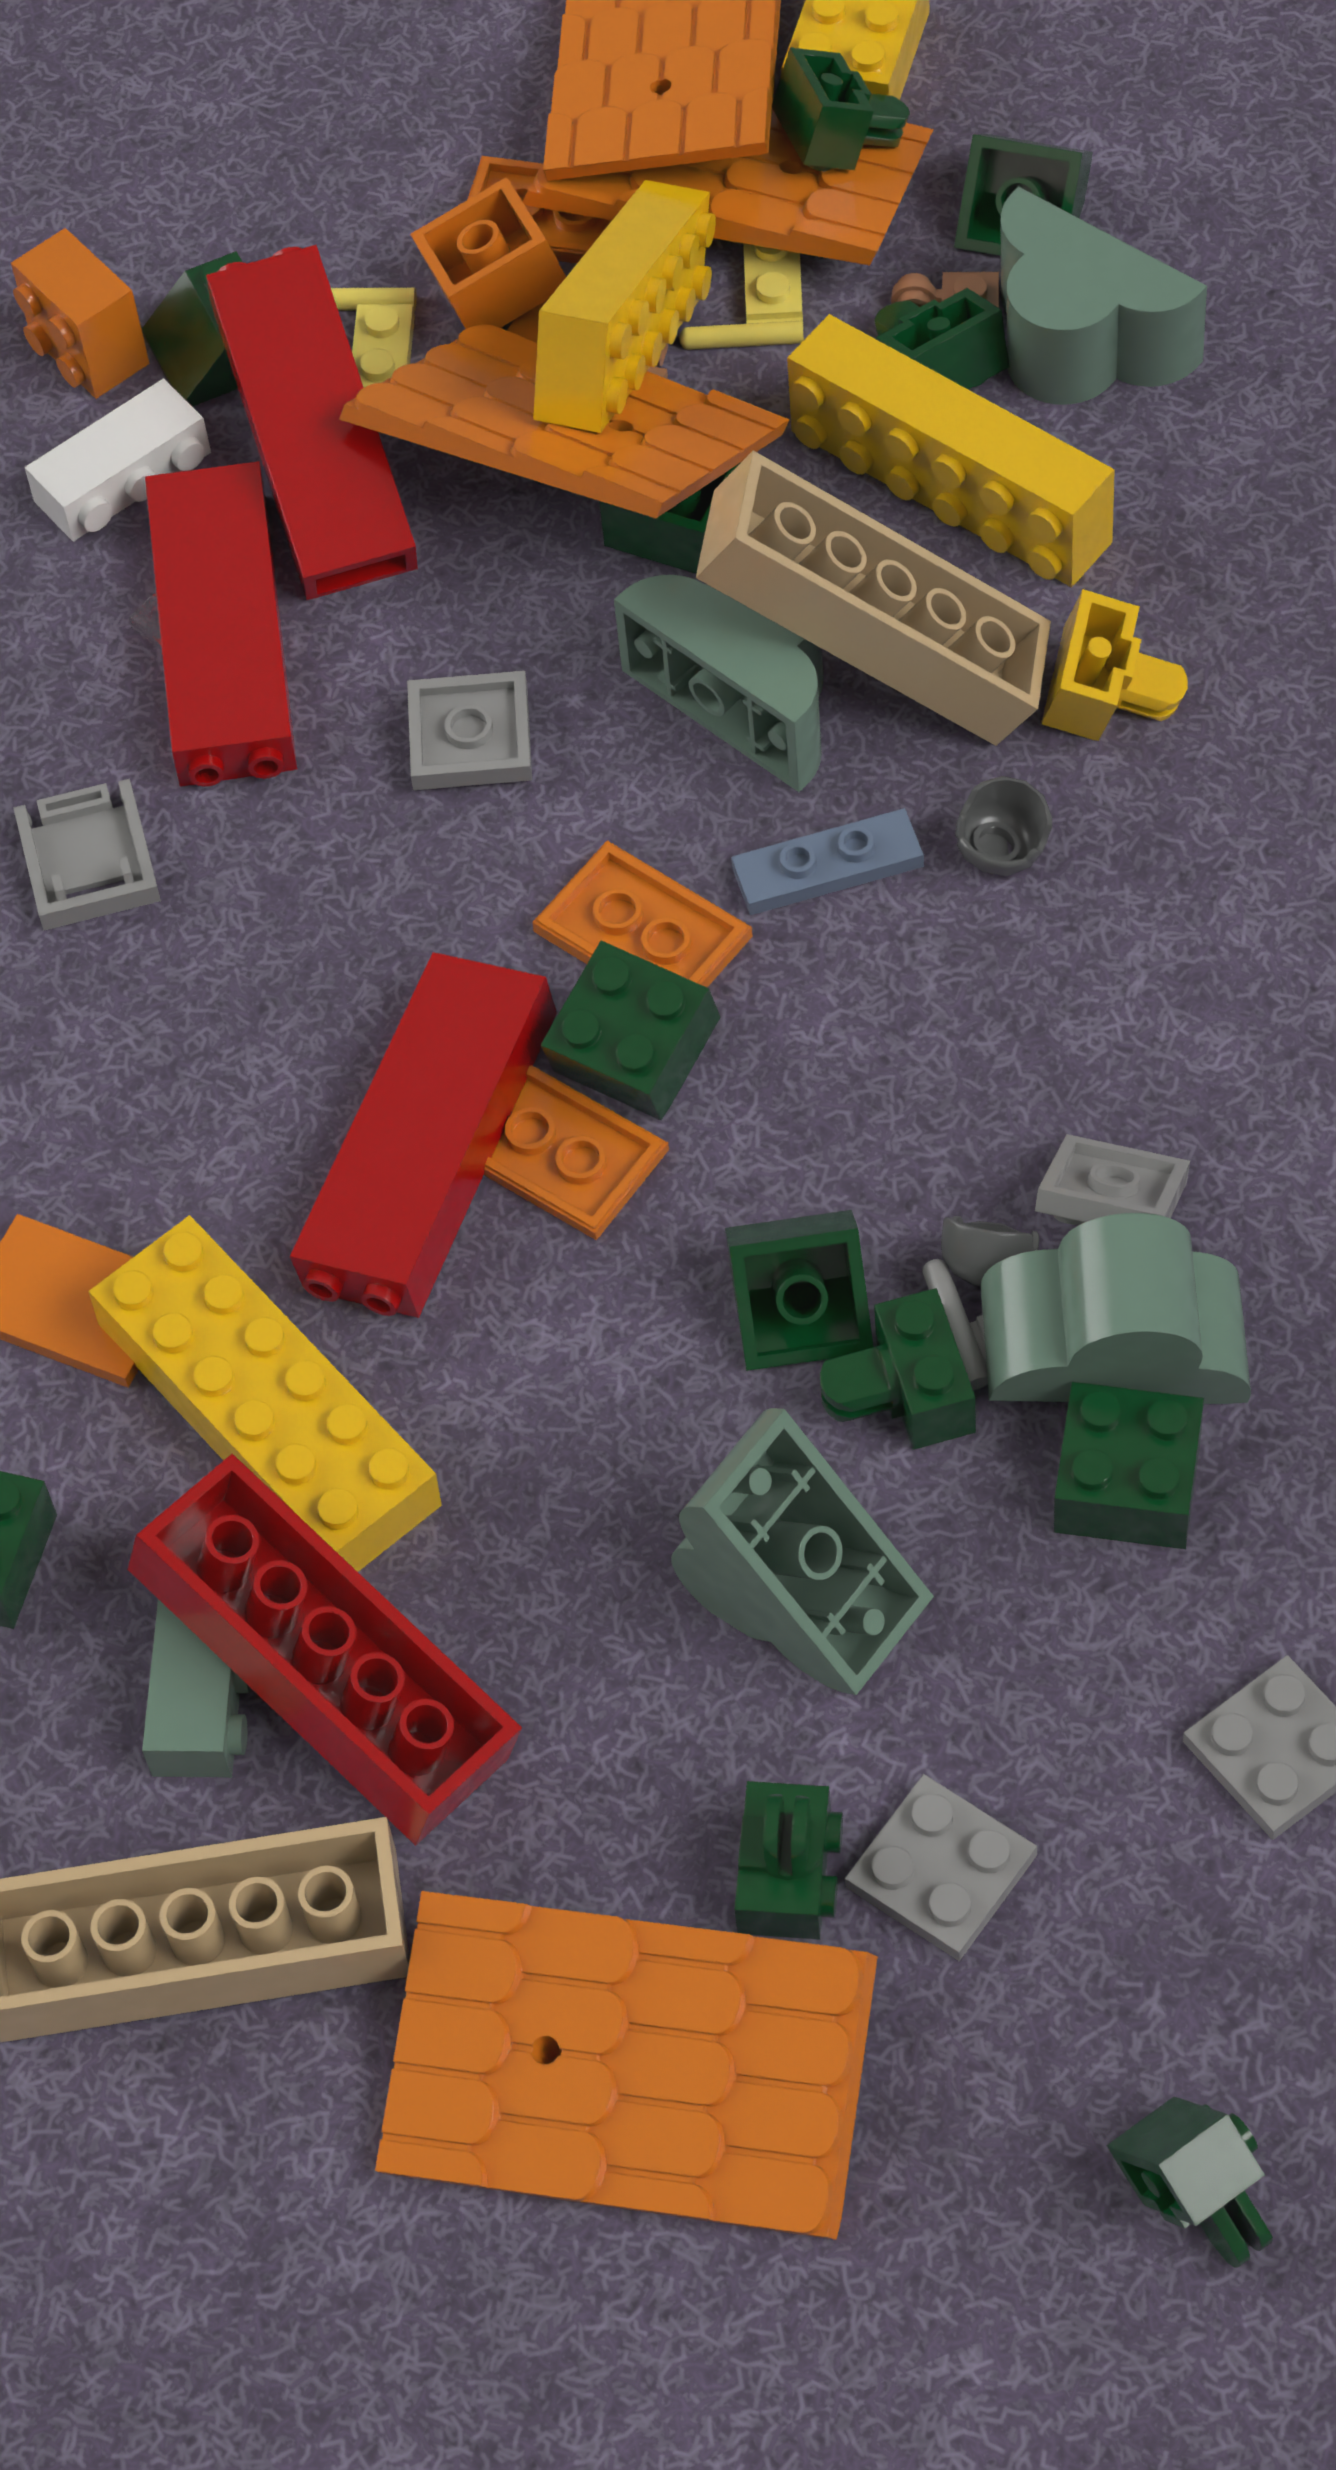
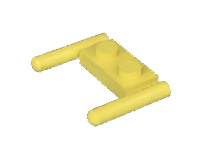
[679,243,804,350]
[331,287,417,387]

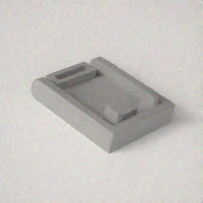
[13,778,161,930]

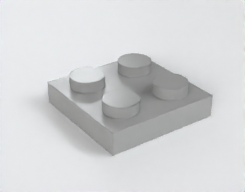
[407,671,532,790]
[1035,1134,1190,1225]
[1183,1655,1336,1840]
[845,1774,1037,1961]

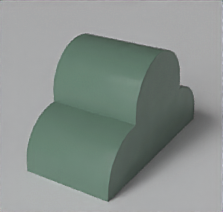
[1001,186,1207,405]
[614,575,824,792]
[981,1213,1251,1404]
[671,1408,934,1695]

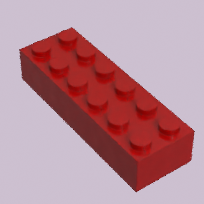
[127,1453,522,1846]

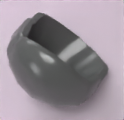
[955,776,1052,877]
[941,1216,1039,1287]

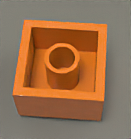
[410,177,566,329]
[11,228,150,399]

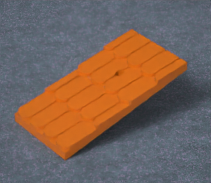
[543,0,781,181]
[523,98,934,266]
[339,324,790,518]
[375,1891,878,2240]

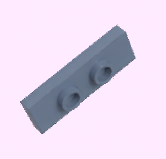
[731,808,924,915]

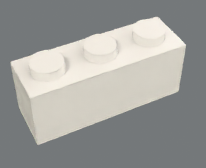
[24,378,211,542]

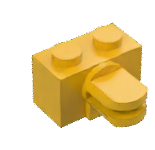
[1041,589,1188,741]

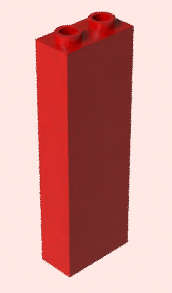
[206,245,418,600]
[145,461,297,787]
[290,952,557,1318]

